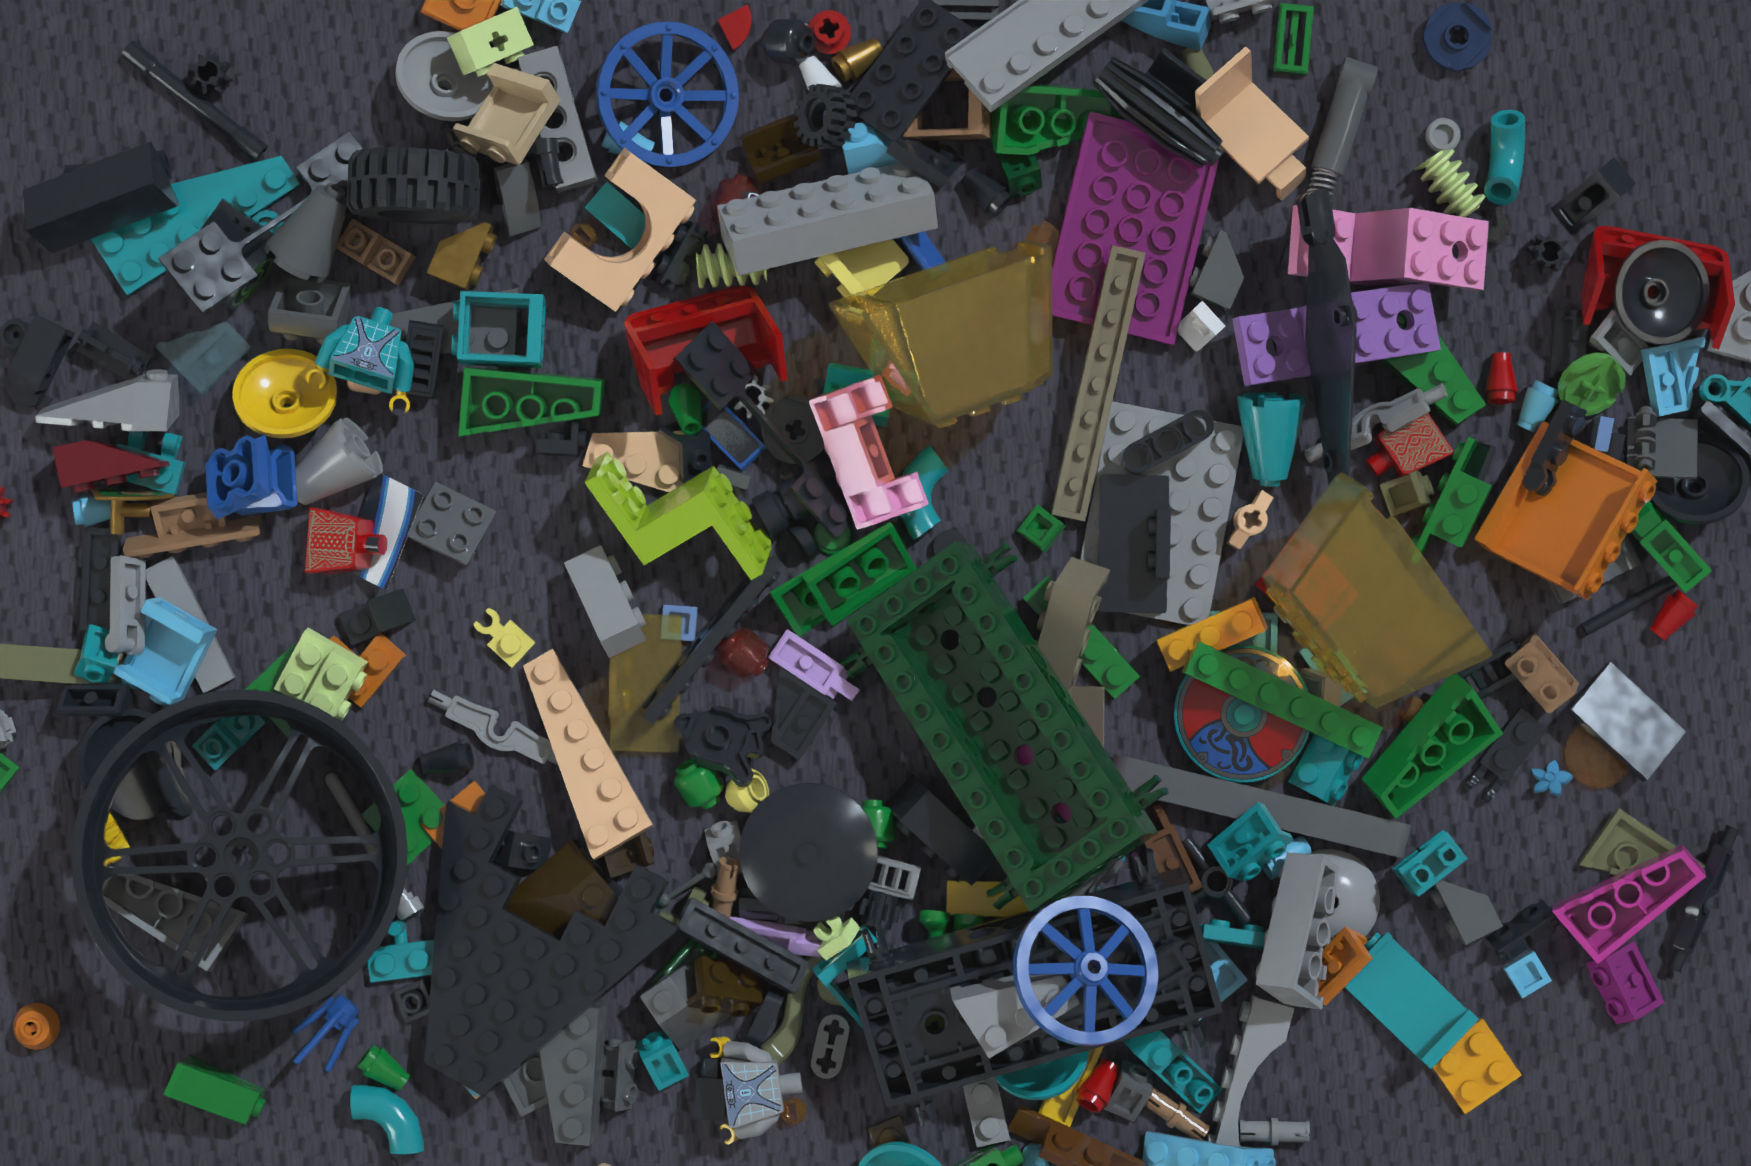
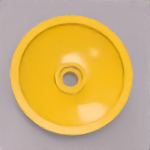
[233,349,337,438]

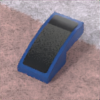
[701,401,767,472]

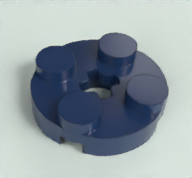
[1422,2,1492,72]

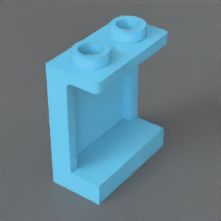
[113,597,218,706]

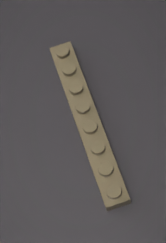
[1051,245,1146,521]

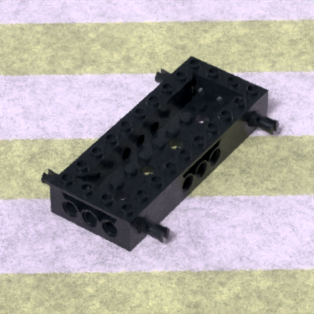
[846,848,1223,1127]

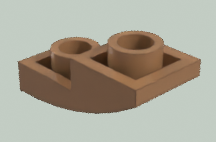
[336,219,416,286]

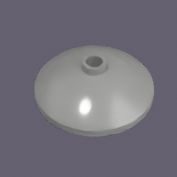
[395,31,495,121]
[1310,849,1380,949]

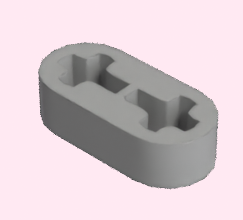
[811,1013,849,1079]

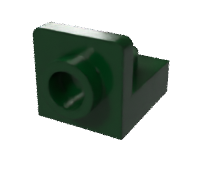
[995,153,1042,198]

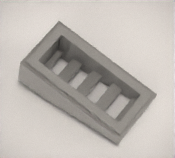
[868,855,921,900]

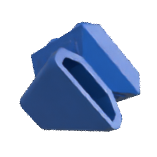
[205,435,297,519]

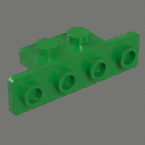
[1407,437,1492,565]

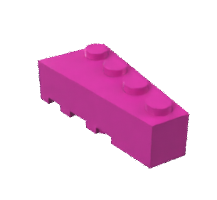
[1552,844,1706,964]

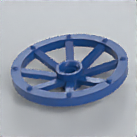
[596,21,739,167]
[1013,896,1158,1046]

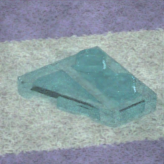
[155,322,253,395]

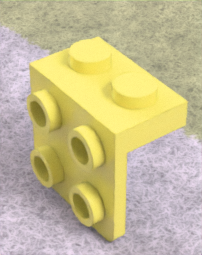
[814,239,909,306]

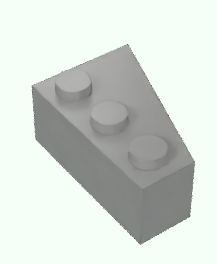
[949,975,1080,1058]

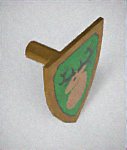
[92,488,175,535]

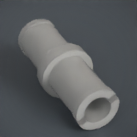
[1240,1118,1310,1146]

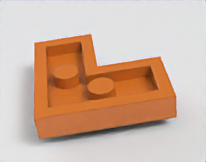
[329,633,406,708]

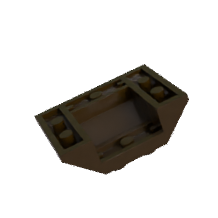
[506,839,620,939]

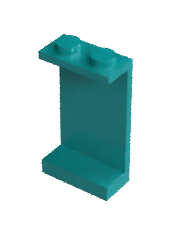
[1345,932,1479,1069]

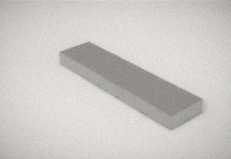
[146,556,236,693]

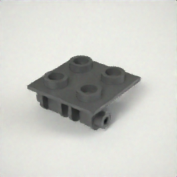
[1627,406,1698,479]
[408,481,497,566]

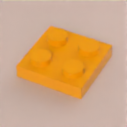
[1433,1018,1522,1114]

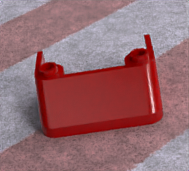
[1581,226,1735,350]
[624,286,788,416]

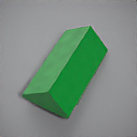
[769,522,917,637]

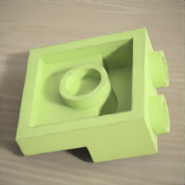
[274,628,368,721]

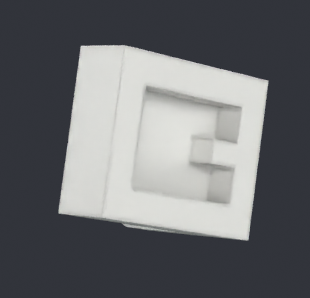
[1177,301,1225,352]

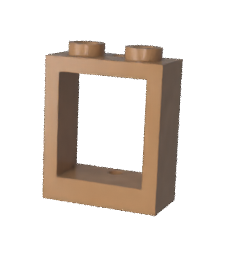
[903,69,992,141]

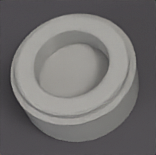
[1425,118,1461,152]

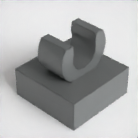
[717,464,753,501]

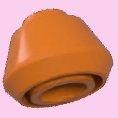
[13,1003,60,1050]

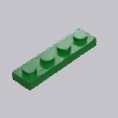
[1023,575,1140,699]

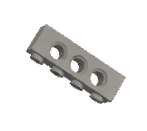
[514,46,598,193]

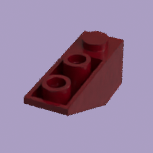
[52,440,170,493]

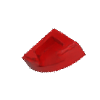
[717,4,752,52]

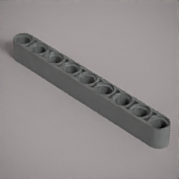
[1113,754,1411,858]

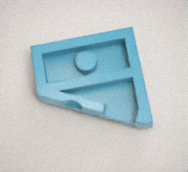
[1641,337,1706,416]

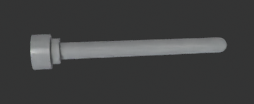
[325,773,424,921]

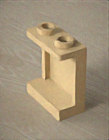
[452,63,561,165]

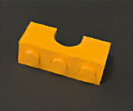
[1157,597,1268,672]

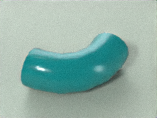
[1484,110,1525,205]
[900,445,949,540]
[350,1085,424,1154]

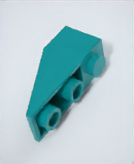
[1123,1030,1223,1114]

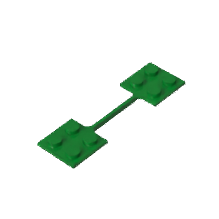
[245,644,445,865]

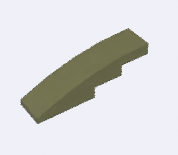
[0,644,125,684]

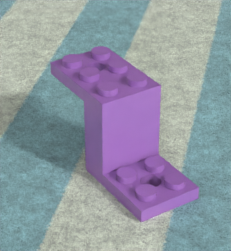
[1232,283,1441,386]

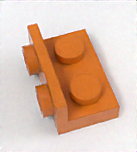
[1318,926,1373,1006]

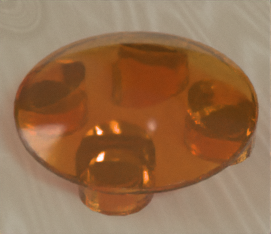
[1565,725,1629,788]

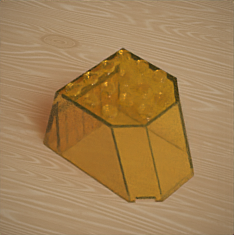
[829,240,1053,428]
[1263,472,1493,709]

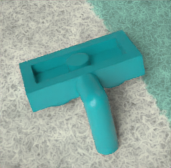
[368,920,435,982]

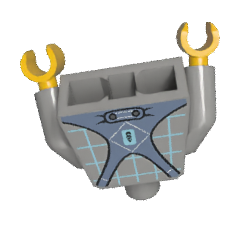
[710,1036,803,1144]

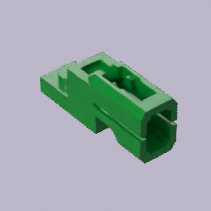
[1631,501,1712,593]

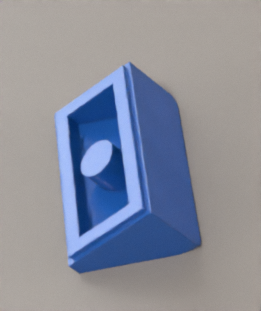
[899,231,950,282]

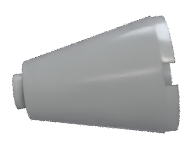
[295,418,383,505]

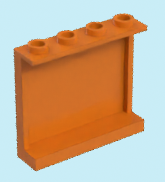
[1474,421,1657,601]

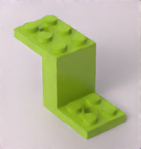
[584,451,772,580]

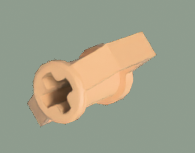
[1226,490,1274,550]

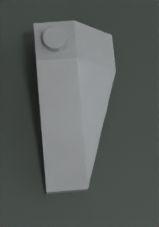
[35,369,179,431]

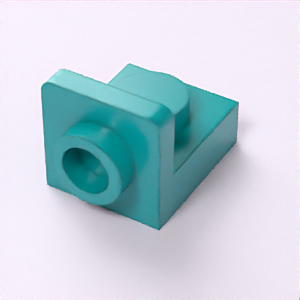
[74,624,119,684]
[636,1030,689,1091]

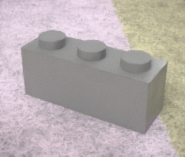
[564,545,647,658]

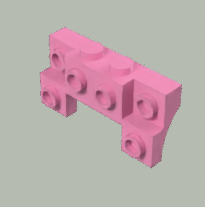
[809,374,929,530]

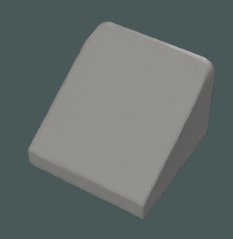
[1300,668,1343,707]

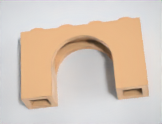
[544,148,696,312]

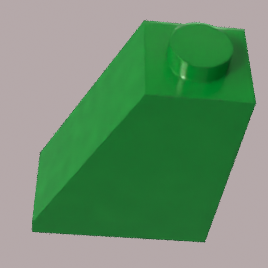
[163,1055,267,1125]

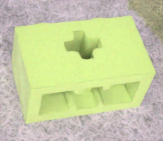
[447,7,534,77]

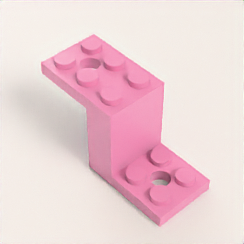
[1288,205,1489,291]

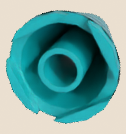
[1237,392,1306,486]

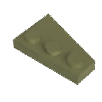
[1579,807,1705,894]

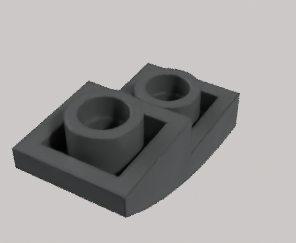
[494,158,542,237]

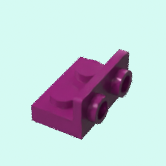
[1586,941,1665,1024]

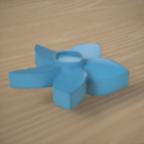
[1531,760,1573,797]

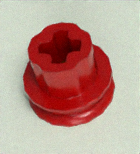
[809,10,851,54]

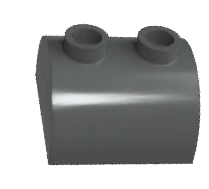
[268,274,351,344]

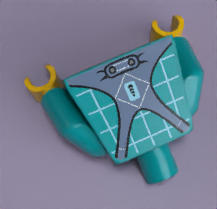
[305,307,414,414]

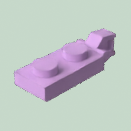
[768,629,860,702]
[730,916,823,958]

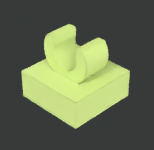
[814,915,860,960]

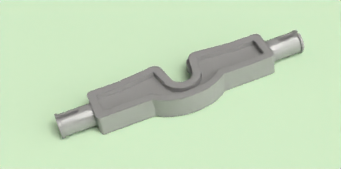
[1304,383,1448,463]
[428,689,558,765]

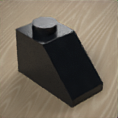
[1551,157,1636,234]

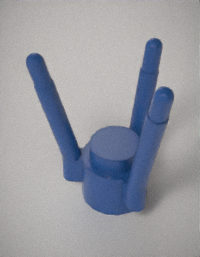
[292,994,360,1072]

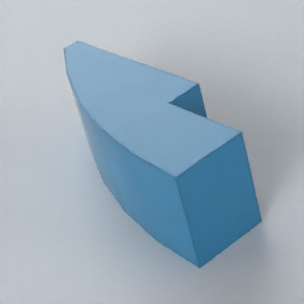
[1121,0,1211,51]

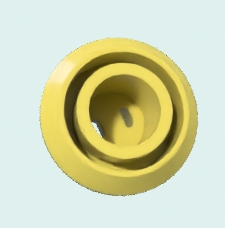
[725,768,769,813]

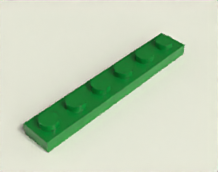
[1182,641,1383,759]

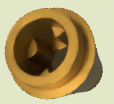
[831,38,883,82]

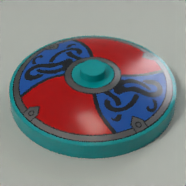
[1173,645,1309,782]

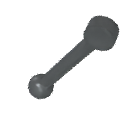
[659,863,717,906]

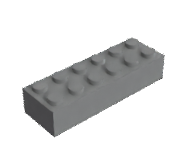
[717,161,938,276]

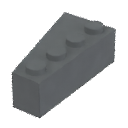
[539,1001,607,1146]

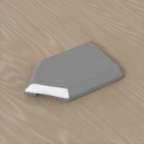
[1707,270,1751,363]

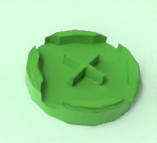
[1558,352,1626,416]

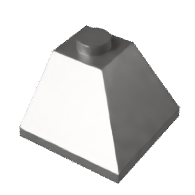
[640,955,730,1050]

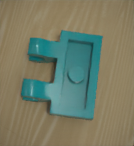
[117,431,186,495]

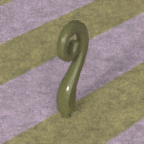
[761,955,862,1065]

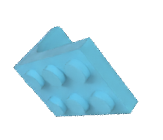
[1142,1131,1276,1166]

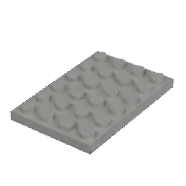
[1080,401,1244,625]

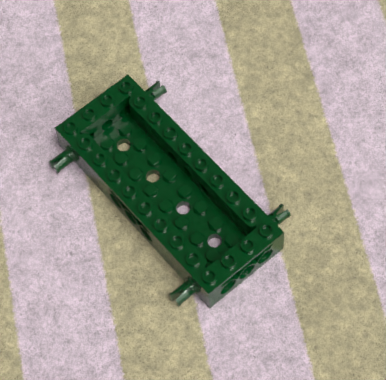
[841,541,1169,912]

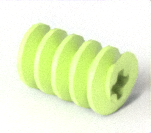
[1414,148,1485,217]
[696,243,767,288]

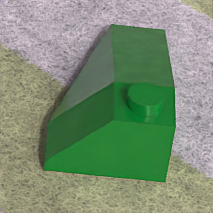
[991,84,1128,155]

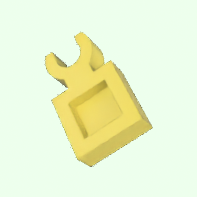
[474,608,536,668]

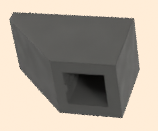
[1188,230,1244,312]
[1429,880,1503,945]

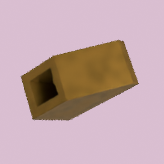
[427,222,497,291]

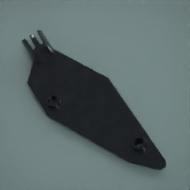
[1296,189,1358,510]

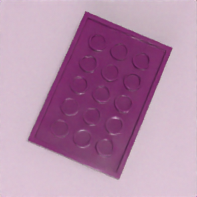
[1040,112,1220,345]

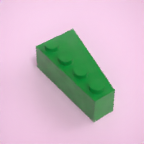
[458,366,606,437]
[1362,671,1504,819]

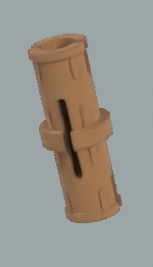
[710,857,741,918]
[1144,1087,1211,1140]

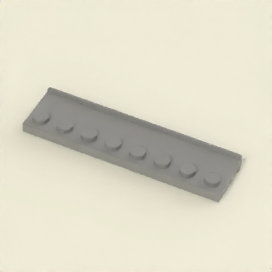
[945,0,1149,112]

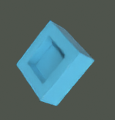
[1503,950,1552,998]

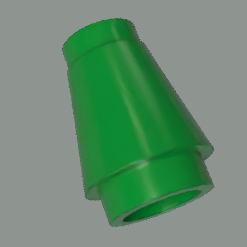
[668,384,702,435]
[357,1044,410,1092]

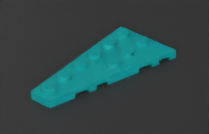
[91,156,301,296]

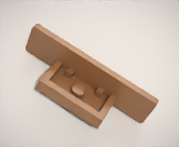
[123,492,262,559]

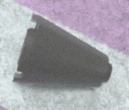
[264,183,347,283]

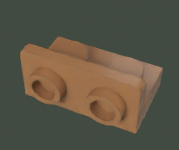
[1505,632,1579,713]

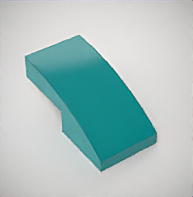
[585,182,645,250]

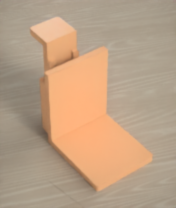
[1195,47,1309,201]

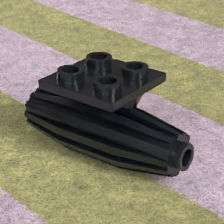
[1092,48,1224,168]

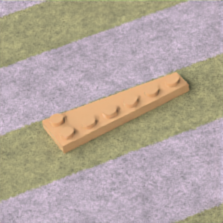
[523,649,654,861]

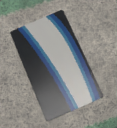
[349,474,423,590]

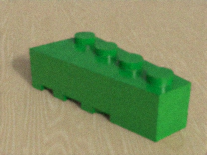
[1378,312,1486,426]

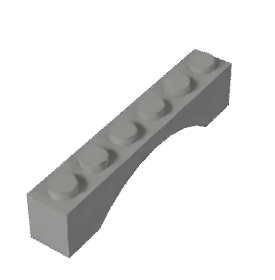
[1206,995,1294,1146]

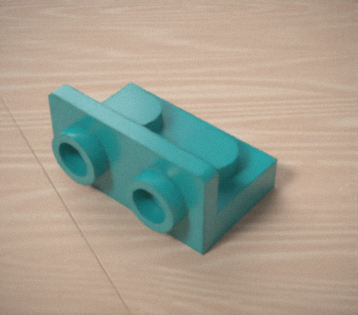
[1207,802,1294,881]

